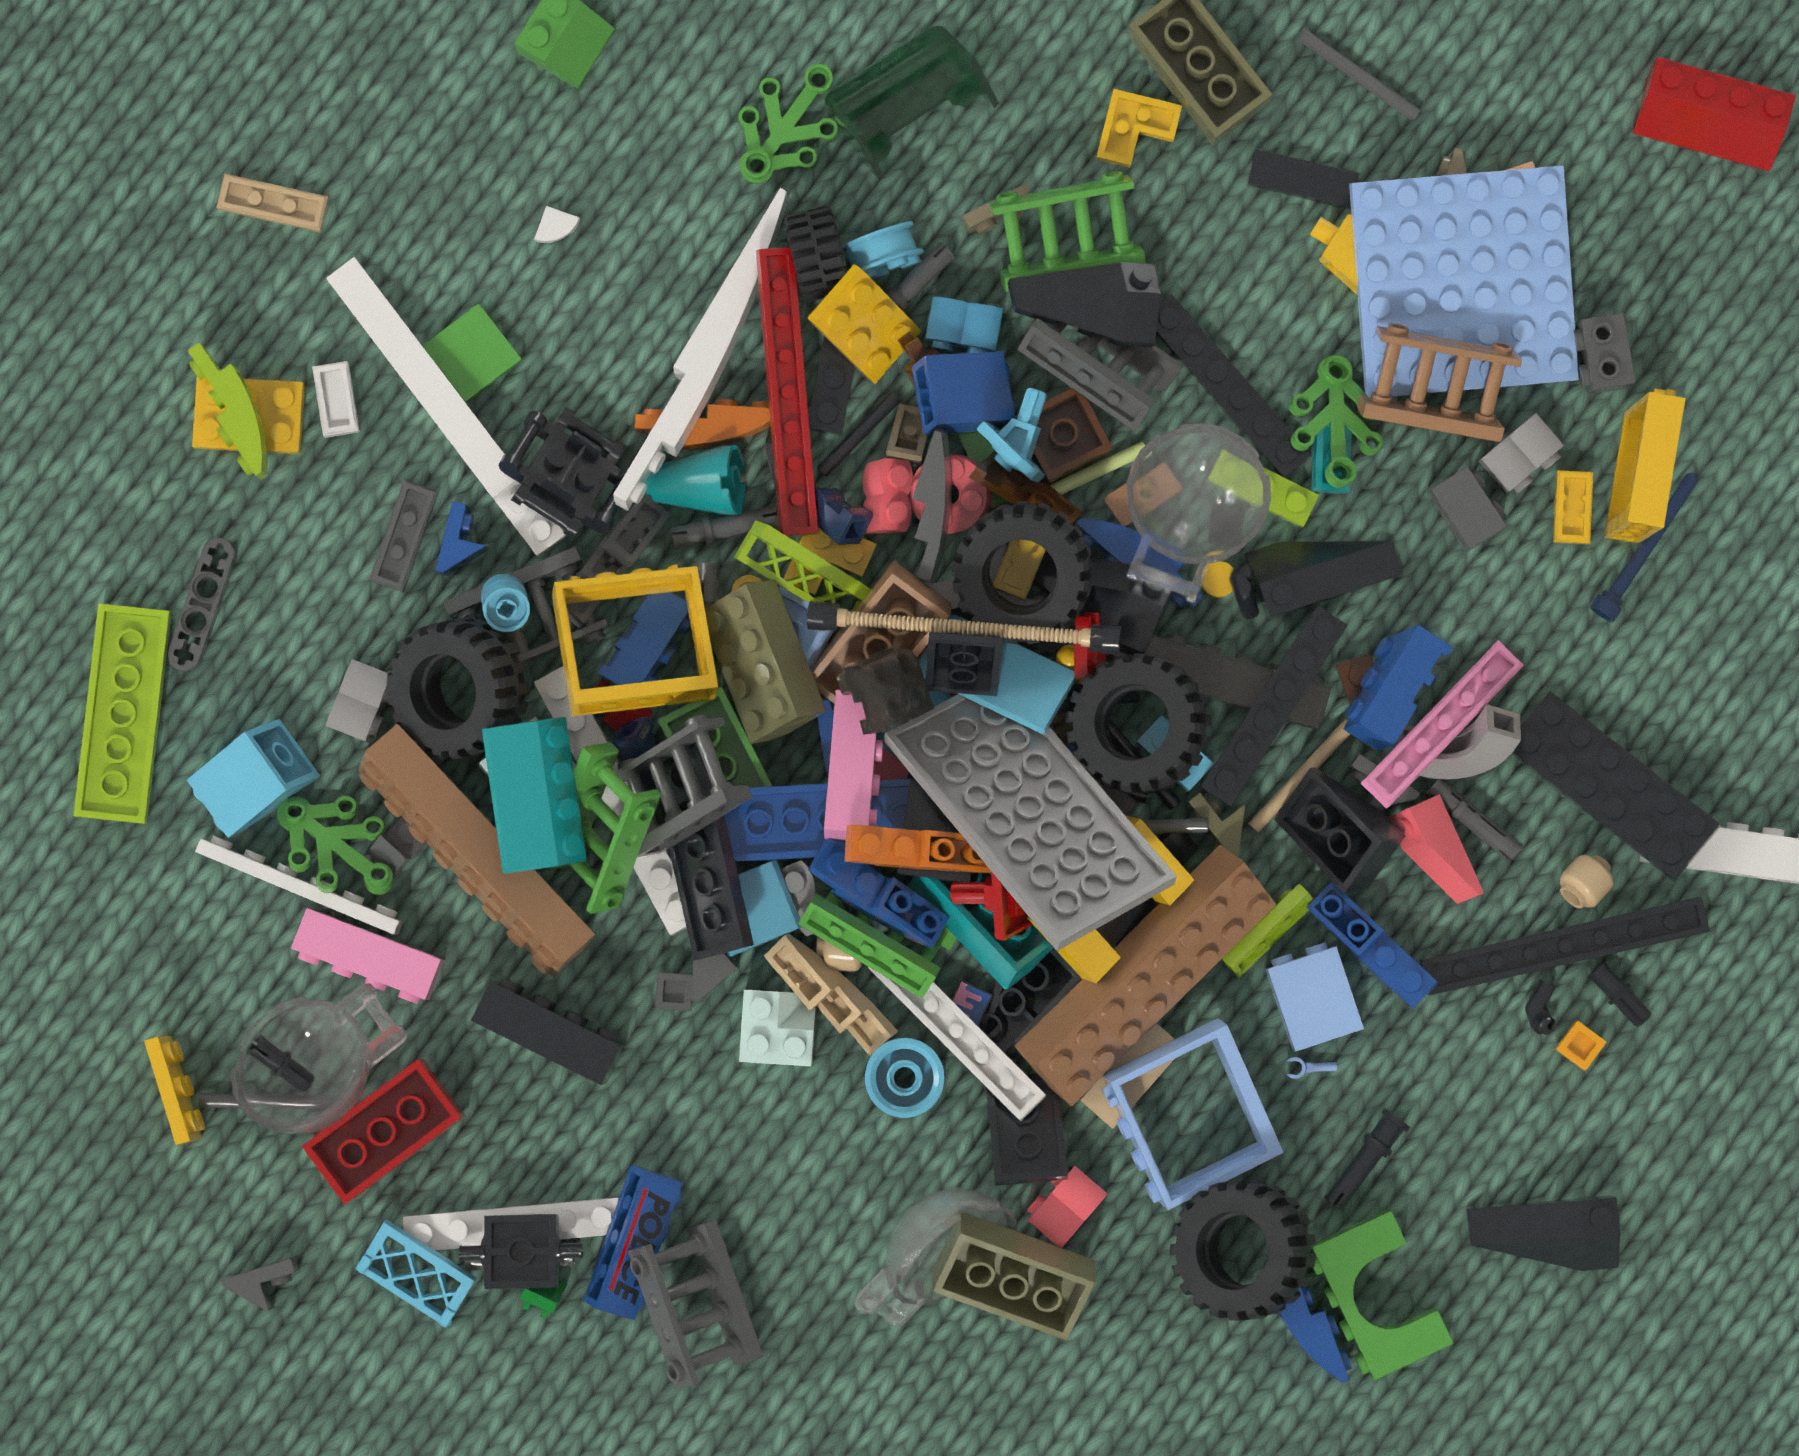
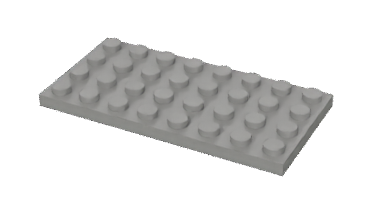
[884,694,1177,951]

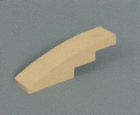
[764,933,898,1056]

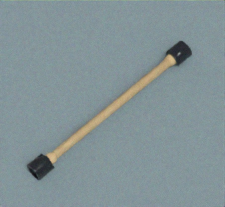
[807,601,1122,655]

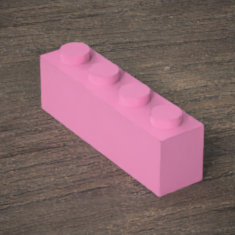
[824,690,886,841]
[291,908,445,1004]

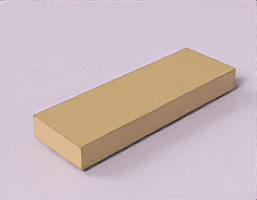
[216,174,329,233]

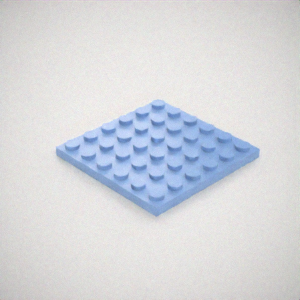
[1349,165,1579,397]

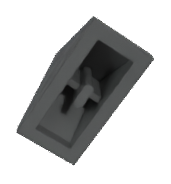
[691,953,738,1001]

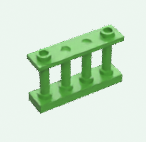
[988,172,1146,292]
[548,742,661,914]
[798,869,957,999]

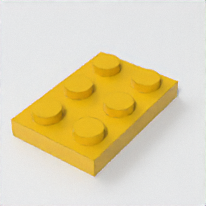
[807,264,922,384]
[192,377,305,454]
[144,1036,205,1145]

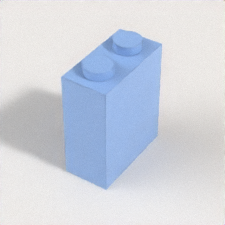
[1265,942,1364,1052]

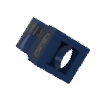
[815,488,874,545]
[611,715,661,787]

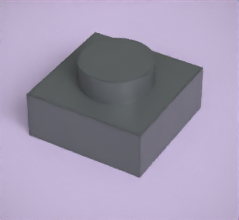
[655,972,693,1011]

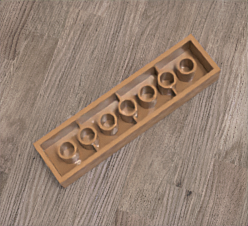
[358,724,595,978]
[1014,845,1276,1107]

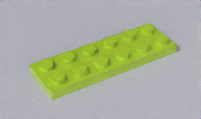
[73,603,172,824]

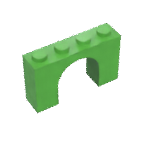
[1310,1209,1454,1380]

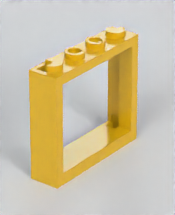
[1604,389,1686,544]
[552,564,718,717]

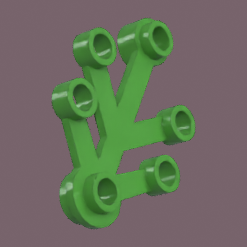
[738,64,838,184]
[1289,355,1383,488]
[277,796,393,895]

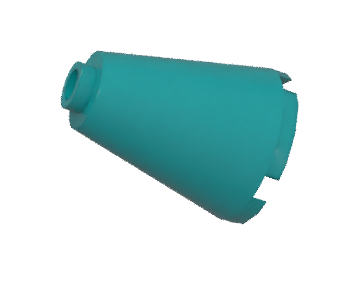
[645,444,746,516]

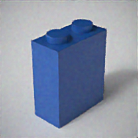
[912,351,1017,435]

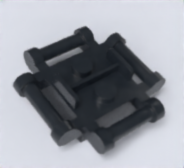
[498,407,628,538]

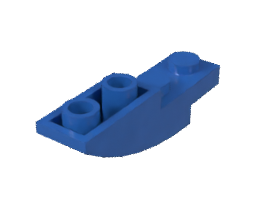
[1076,518,1203,610]
[808,838,950,948]
[1307,882,1438,1009]
[1279,1287,1352,1382]

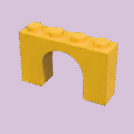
[1028,815,1194,983]

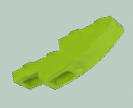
[187,342,268,480]

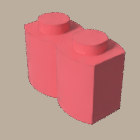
[862,458,913,536]
[1027,1165,1107,1248]

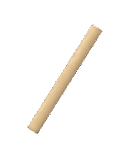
[1248,719,1350,833]

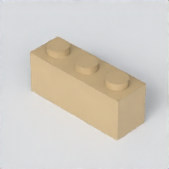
[1079,1023,1174,1129]

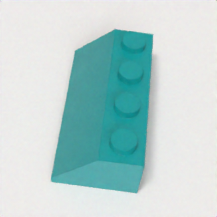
[482,717,587,873]
[909,872,1053,990]

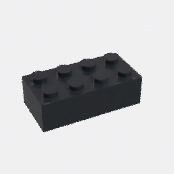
[471,978,625,1085]

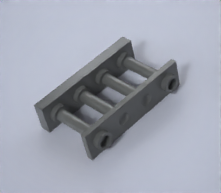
[1017,318,1183,431]
[443,547,611,664]
[615,715,752,857]
[628,1219,764,1389]

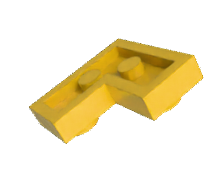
[1096,89,1182,168]
[783,527,877,596]

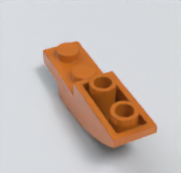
[635,399,771,449]
[844,824,991,873]

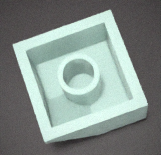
[739,990,816,1066]

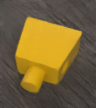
[1310,214,1357,294]

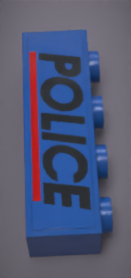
[583,1164,682,1320]

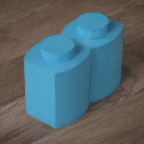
[925,296,1003,353]

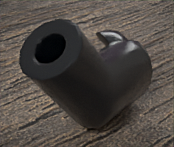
[1229,565,1259,619]

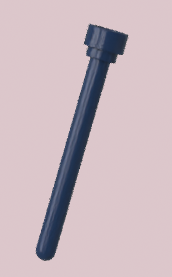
[1590,473,1698,623]

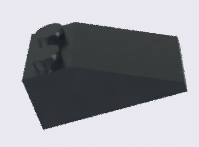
[925,632,1003,696]
[1274,767,1405,894]

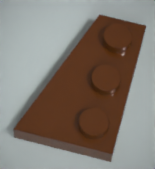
[969,450,1083,525]

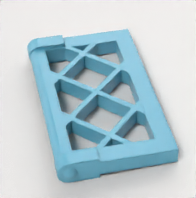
[355,1219,477,1328]

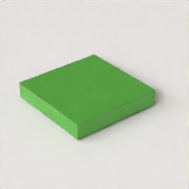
[423,303,523,404]

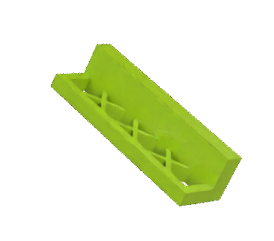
[734,520,872,613]

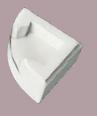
[534,206,580,243]

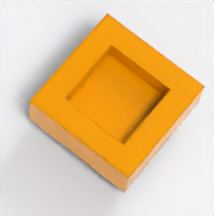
[1555,1020,1607,1071]

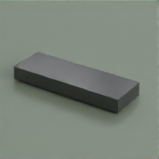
[369,480,439,593]

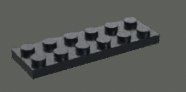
[1512,691,1721,882]
[646,742,754,960]

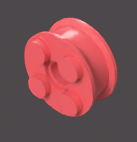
[909,454,992,534]

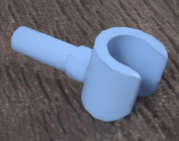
[1287,1057,1337,1079]

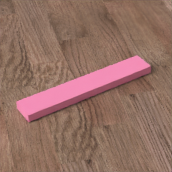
[1361,640,1524,809]

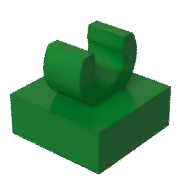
[520,1280,568,1319]

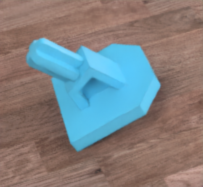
[977,388,1047,482]

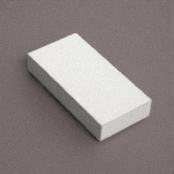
[312,361,360,438]

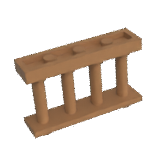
[1357,323,1522,442]

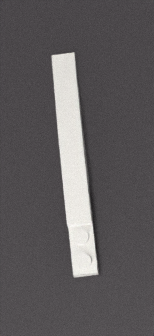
[613,188,787,511]
[326,257,567,557]

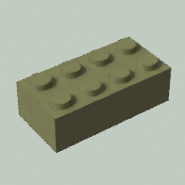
[1127,0,1273,146]
[705,579,827,744]
[933,1211,1096,1341]

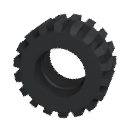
[784,205,847,303]

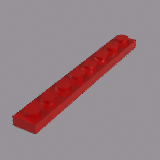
[756,247,818,536]

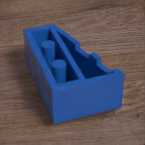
[598,592,691,685]
[1343,625,1453,751]

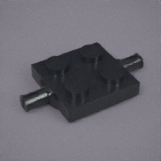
[459,1214,583,1290]

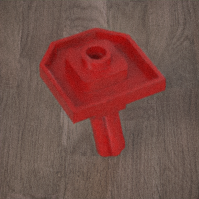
[950,871,1033,940]

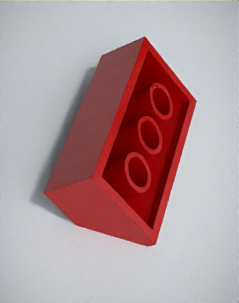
[1632,57,1796,172]

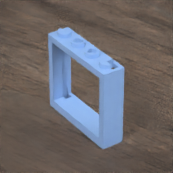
[1102,1018,1283,1210]

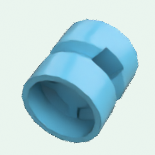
[481,574,530,632]

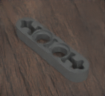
[168,538,237,672]

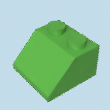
[514,0,615,89]

